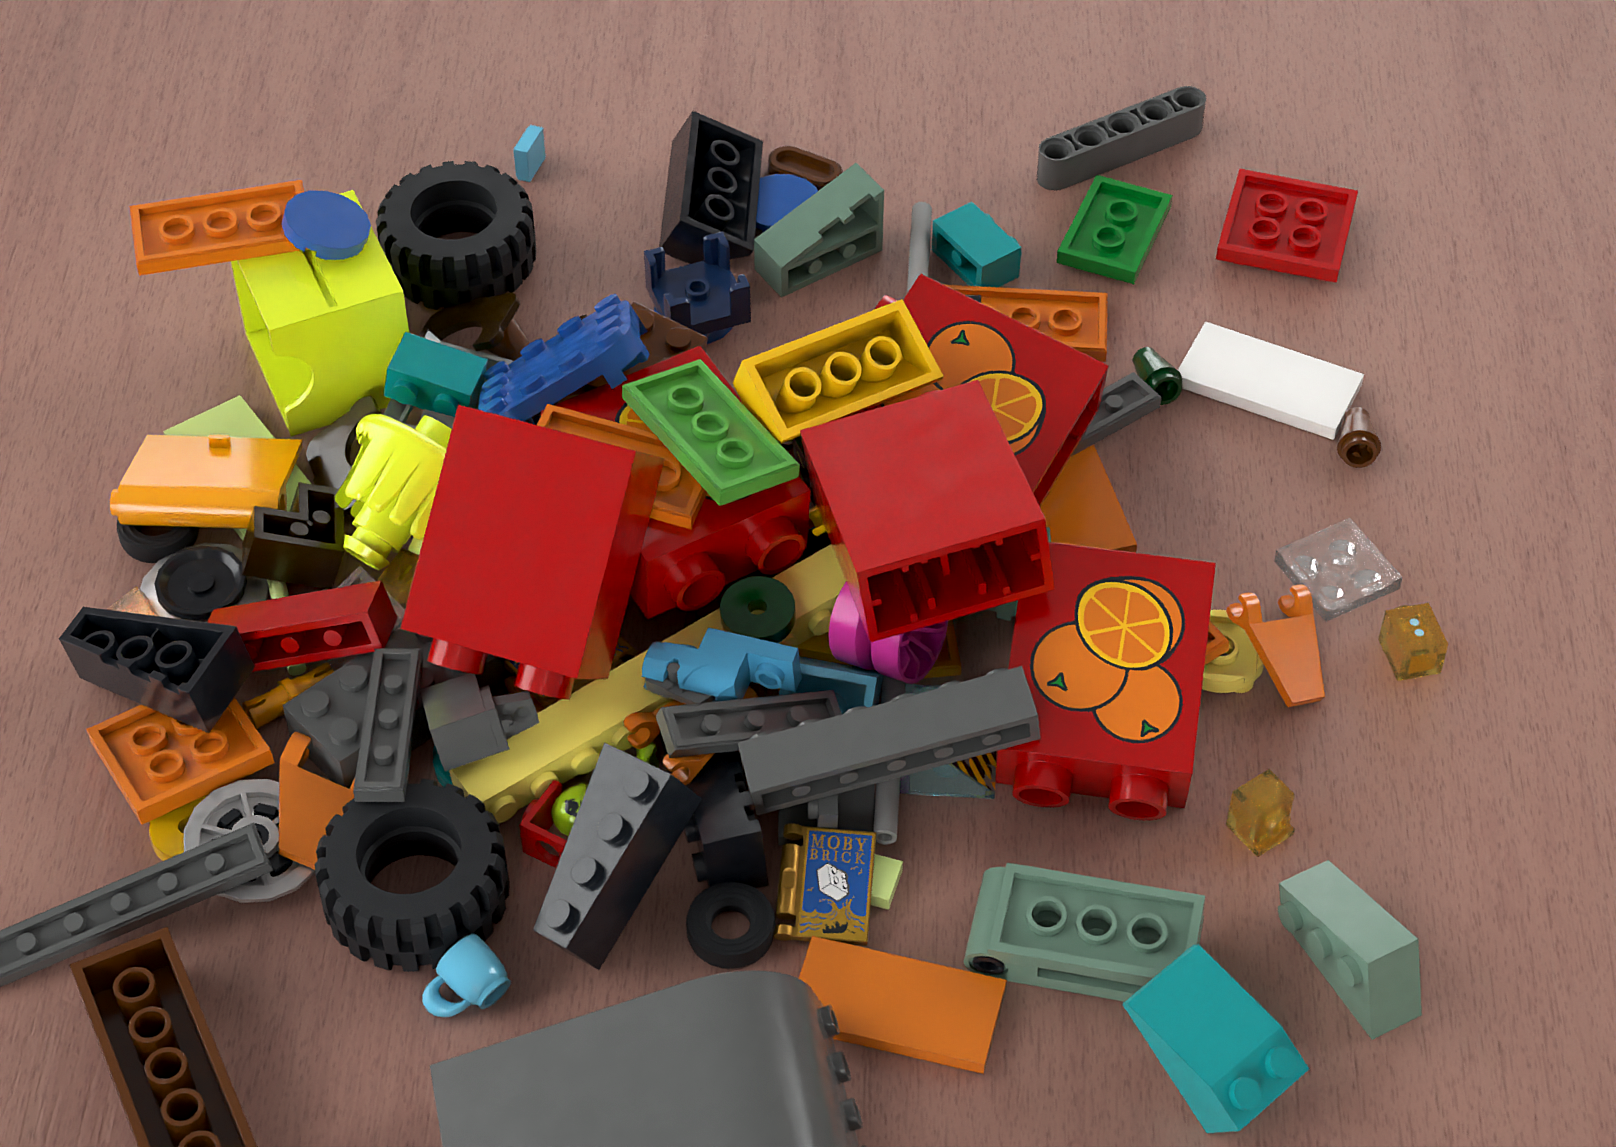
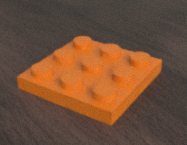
[86,697,275,825]

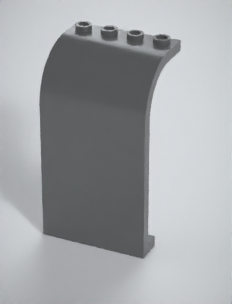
[430,970,866,1147]

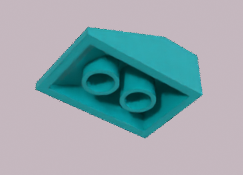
[1122,944,1309,1133]

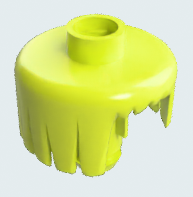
[335,414,452,571]

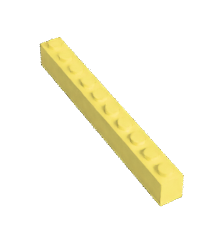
[449,544,846,823]

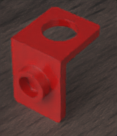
[519,780,567,868]

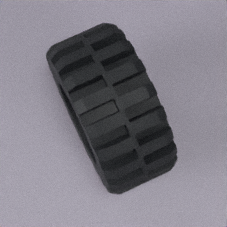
[376,161,537,310]
[314,779,510,972]

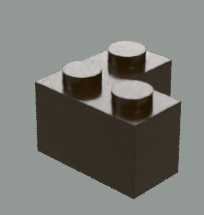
[242,482,345,589]

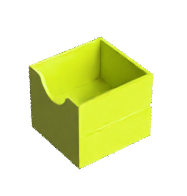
[230,190,409,437]

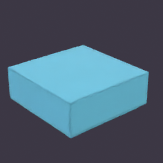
[513,125,546,182]

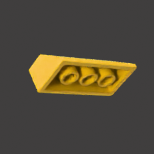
[732,299,944,444]

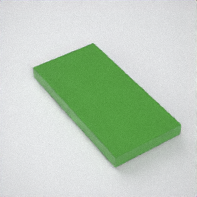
[622,359,800,506]

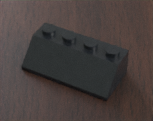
[659,111,763,264]

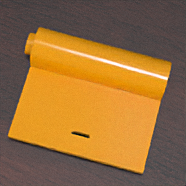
[110,434,303,529]

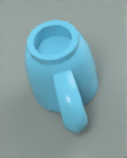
[422,934,511,1018]

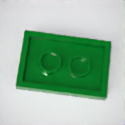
[1056,175,1173,284]

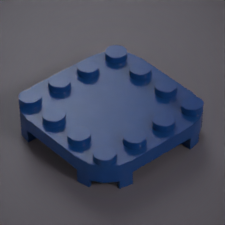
[478,294,650,424]

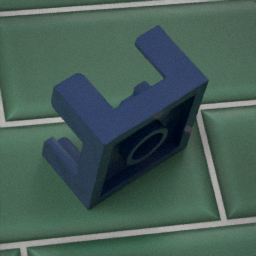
[644,231,751,335]

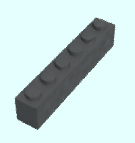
[738,666,1041,815]

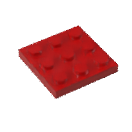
[1216,168,1358,283]

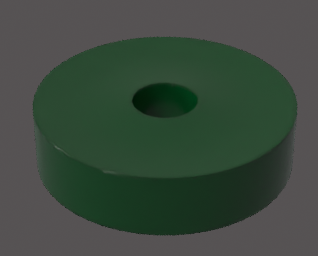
[720,576,796,643]

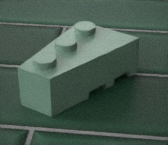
[754,163,884,298]
[1278,860,1422,1040]

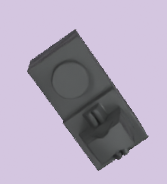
[420,673,539,771]

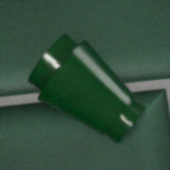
[1132,347,1182,405]

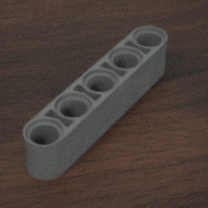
[1036,86,1206,190]

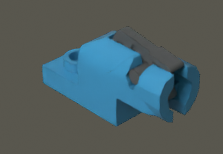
[642,627,802,705]

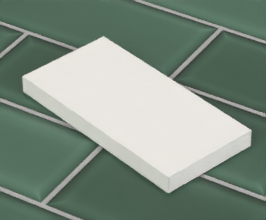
[1178,321,1364,440]

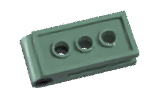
[964,863,1205,1002]

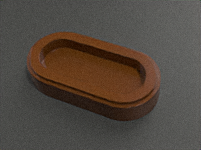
[768,146,842,191]

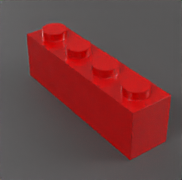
[207,580,398,672]

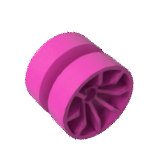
[829,582,948,684]

